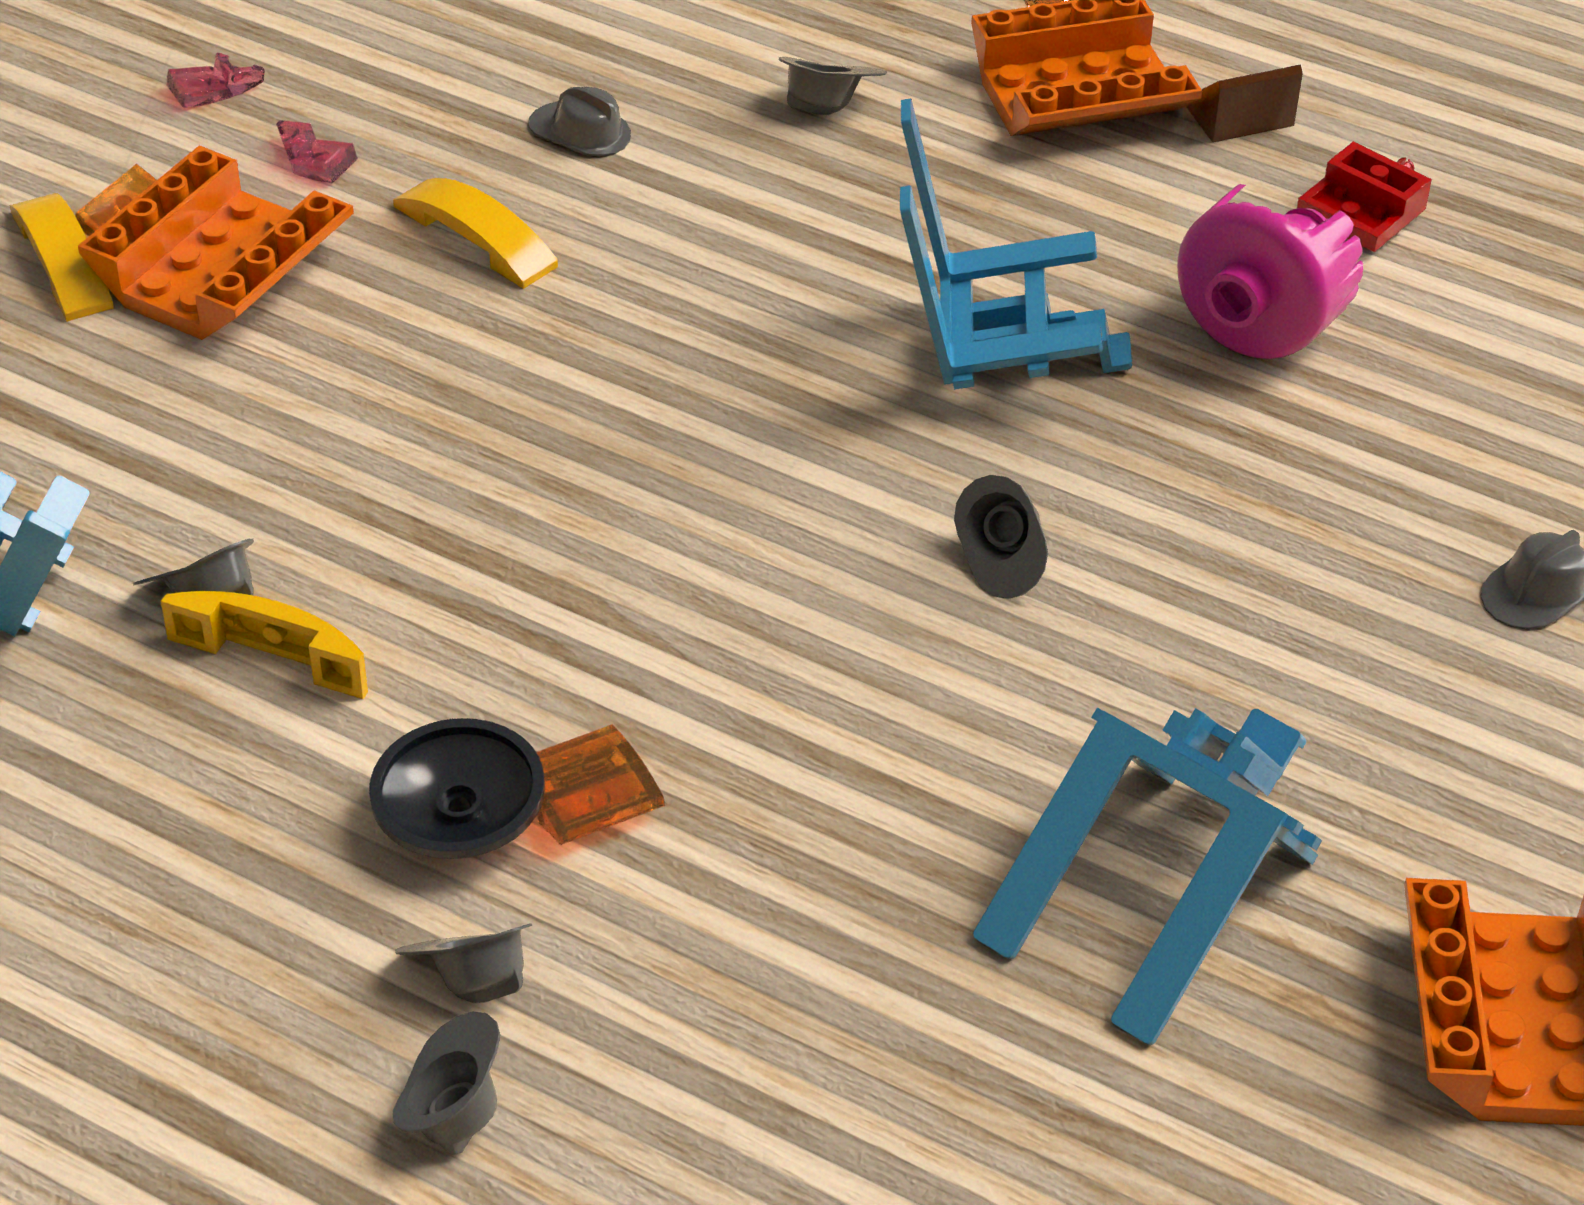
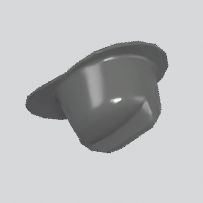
[778,56,887,115]
[529,87,631,157]
[954,475,1048,599]
[1481,530,1584,629]
[133,539,254,595]
[395,923,532,1003]
[392,1011,501,1155]

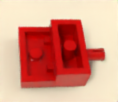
[1297,141,1432,252]

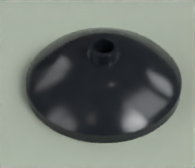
[369,718,545,859]

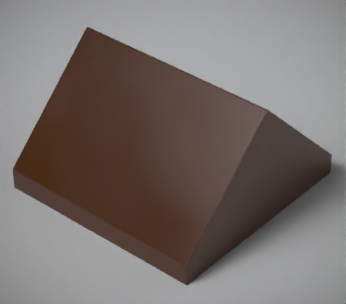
[1186,64,1303,143]

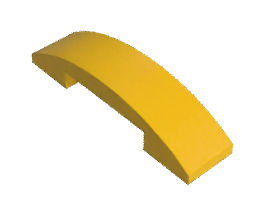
[393,178,558,289]
[9,193,114,322]
[161,591,368,699]

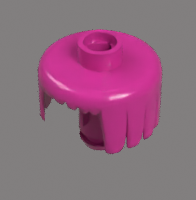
[1177,184,1363,359]

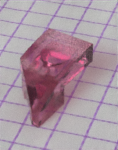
[166,52,265,108]
[276,120,358,183]

